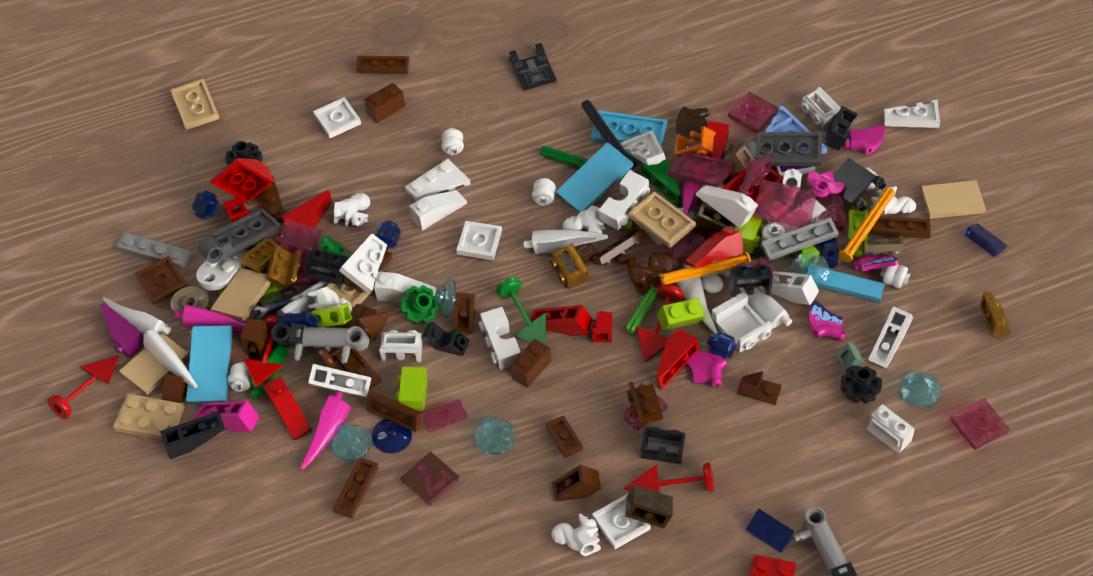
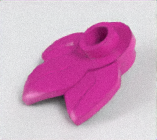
[808,171,845,197]

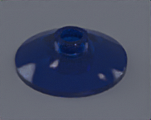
[372,419,412,453]

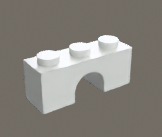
[599,170,650,230]
[478,307,521,370]

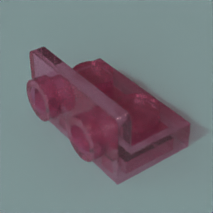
[275,219,322,254]

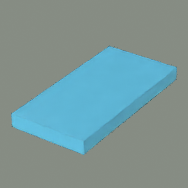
[591,110,668,148]
[556,142,634,213]
[186,326,233,403]

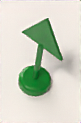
[496,277,546,345]

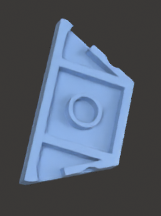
[765,105,827,154]

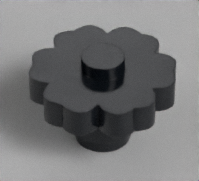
[225,141,263,165]
[840,365,882,404]

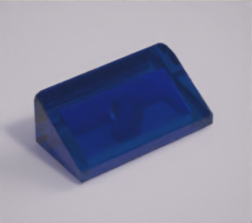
[965,223,1007,257]
[746,509,794,553]

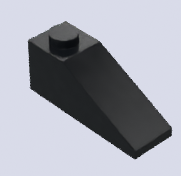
[160,411,225,459]

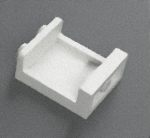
[712,292,772,353]

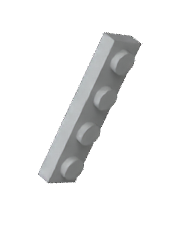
[760,217,839,261]
[116,232,192,269]

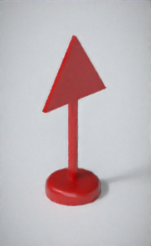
[637,284,684,362]
[244,316,289,388]
[47,355,119,419]
[624,462,715,493]

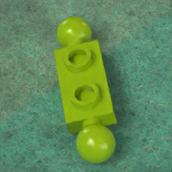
[848,198,868,257]

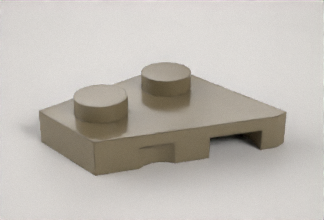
[864,235,904,255]

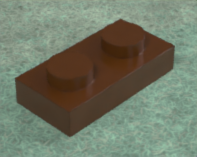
[546,415,583,458]

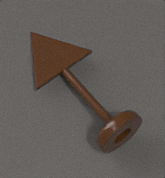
[317,310,394,369]

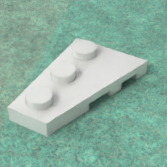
[883,100,940,128]
[620,130,666,166]
[405,159,471,202]
[339,234,387,294]

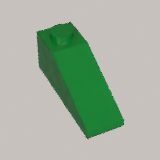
[641,159,681,207]

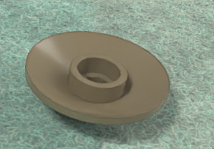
[170,286,209,314]

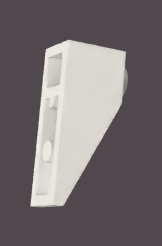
[695,185,758,228]
[410,190,467,231]
[759,271,819,305]
[374,272,436,302]
[868,306,913,369]
[308,364,372,397]

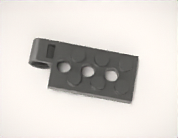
[738,132,822,166]
[198,208,283,264]

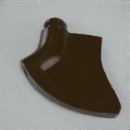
[676,106,709,139]

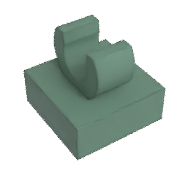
[836,343,864,371]

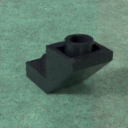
[421,321,470,356]

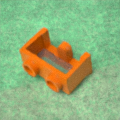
[675,126,716,161]

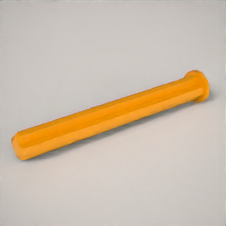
[838,187,895,263]
[660,252,751,285]

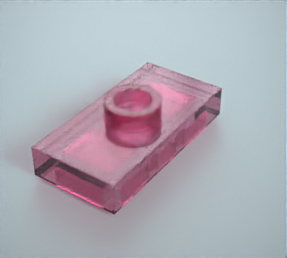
[422,399,467,432]

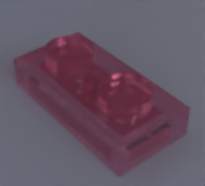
[826,194,846,232]

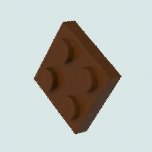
[135,256,187,305]

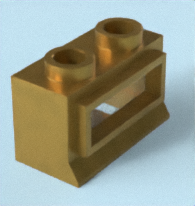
[550,243,589,289]

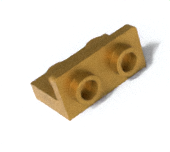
[241,237,284,273]
[265,246,302,289]
[979,291,1011,337]

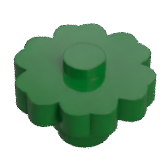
[318,235,352,259]
[399,285,439,324]

